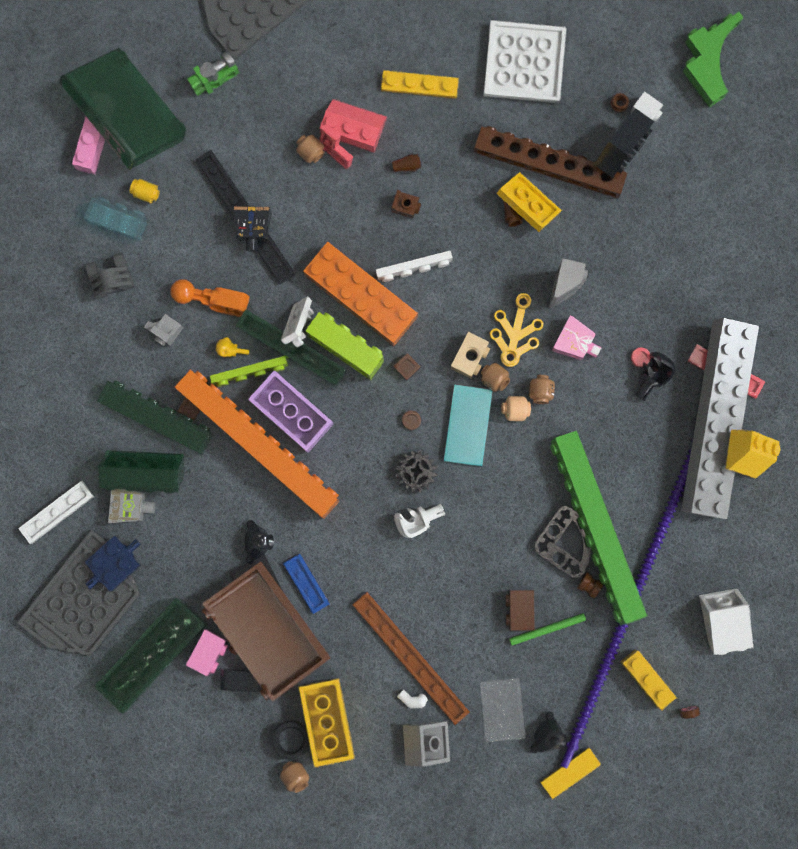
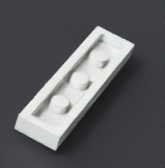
[376,250,452,282]
[18,481,94,544]

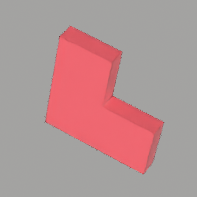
[320,124,353,169]

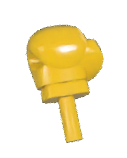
[216,337,249,357]

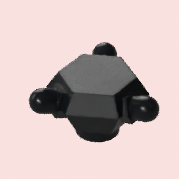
[245,520,274,564]
[530,712,566,754]

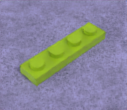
[210,356,288,387]

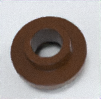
[610,93,630,113]

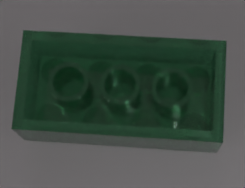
[98,450,184,493]

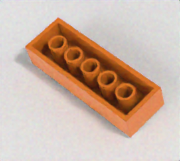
[303,242,418,346]

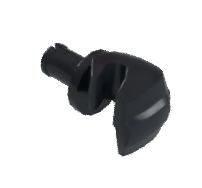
[634,352,676,401]

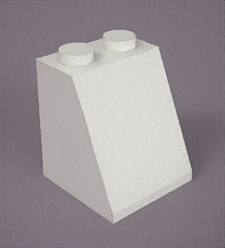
[699,588,753,655]

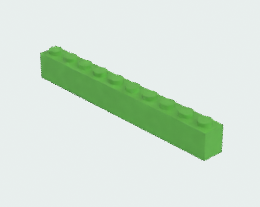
[550,431,647,626]

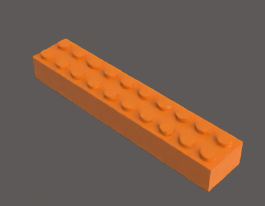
[175,370,340,519]

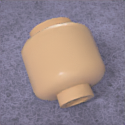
[501,396,531,421]

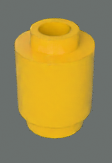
[129,179,160,203]

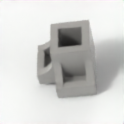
[144,314,183,346]

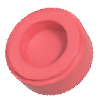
[631,348,651,367]

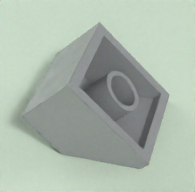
[403,721,450,767]

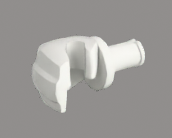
[394,504,445,538]

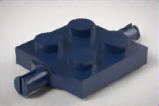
[85,536,141,592]

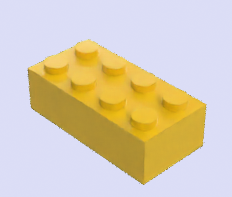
[299,678,355,767]

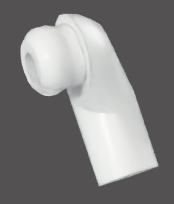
[397,690,428,709]

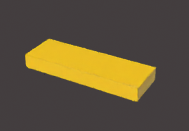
[541,747,601,799]

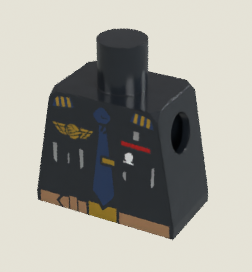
[233,207,272,252]

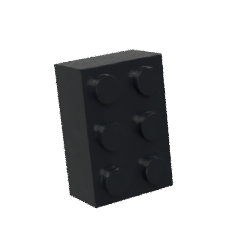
[594,108,654,178]

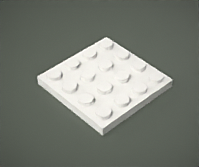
[484,21,566,103]

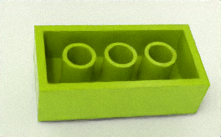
[306,312,384,380]

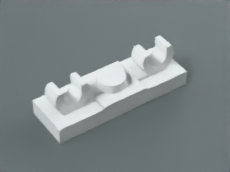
[281,296,314,347]

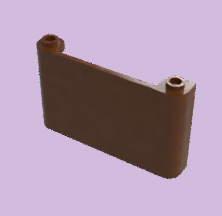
[202,562,331,702]

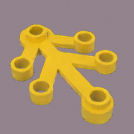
[490,293,543,367]

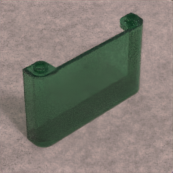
[59,48,186,170]

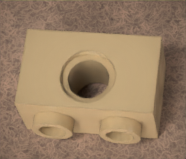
[450,332,490,379]

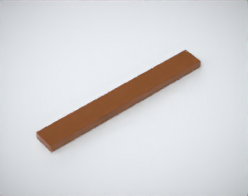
[352,592,470,725]

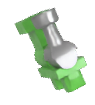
[187,51,239,96]

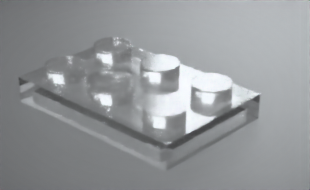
[480,678,525,742]

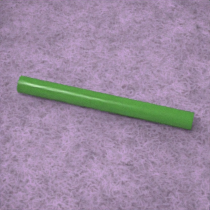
[509,613,586,646]

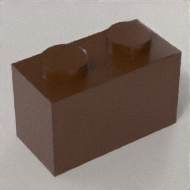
[505,590,535,630]

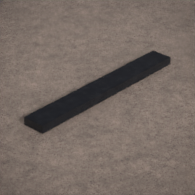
[195,150,296,285]

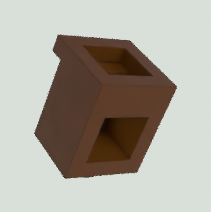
[391,190,422,219]

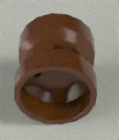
[577,572,603,599]

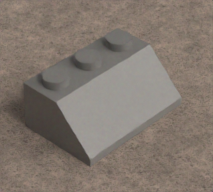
[549,259,588,308]

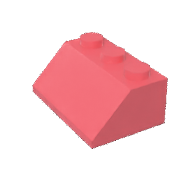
[320,99,387,153]

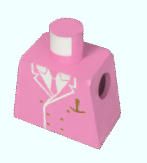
[552,315,601,360]

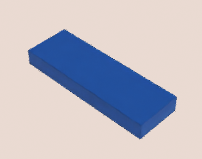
[283,554,330,614]

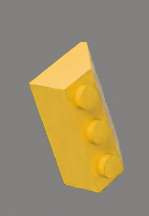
[725,429,780,478]

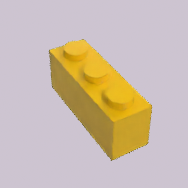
[620,650,677,710]

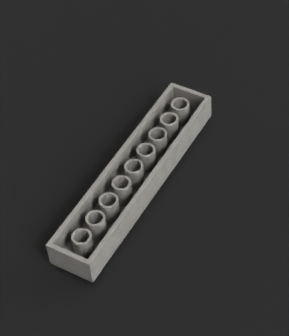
[681,318,759,519]

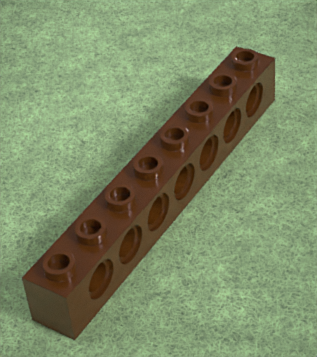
[474,126,628,199]

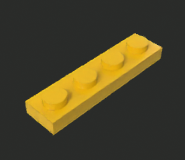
[381,71,459,98]

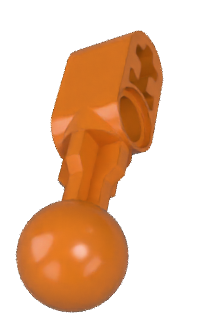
[170,279,250,317]

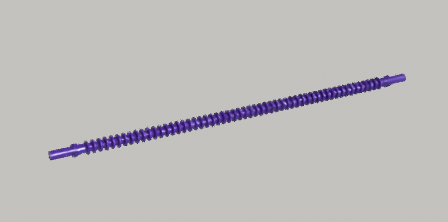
[560,440,693,768]

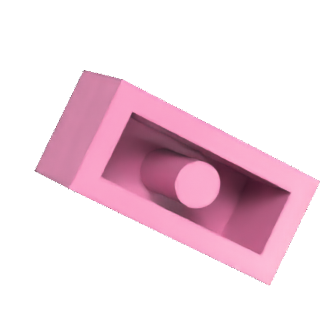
[186,629,228,676]

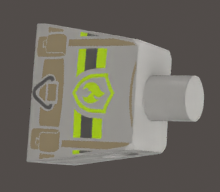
[108,486,156,524]

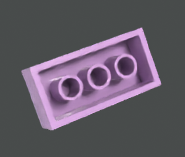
[248,370,333,453]

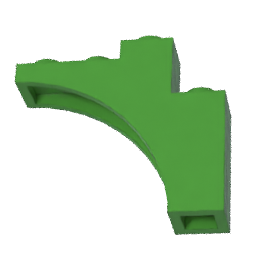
[683,12,743,108]

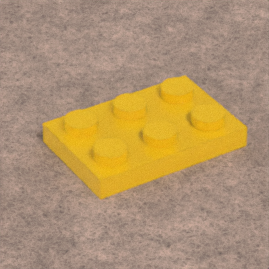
[496,172,562,232]

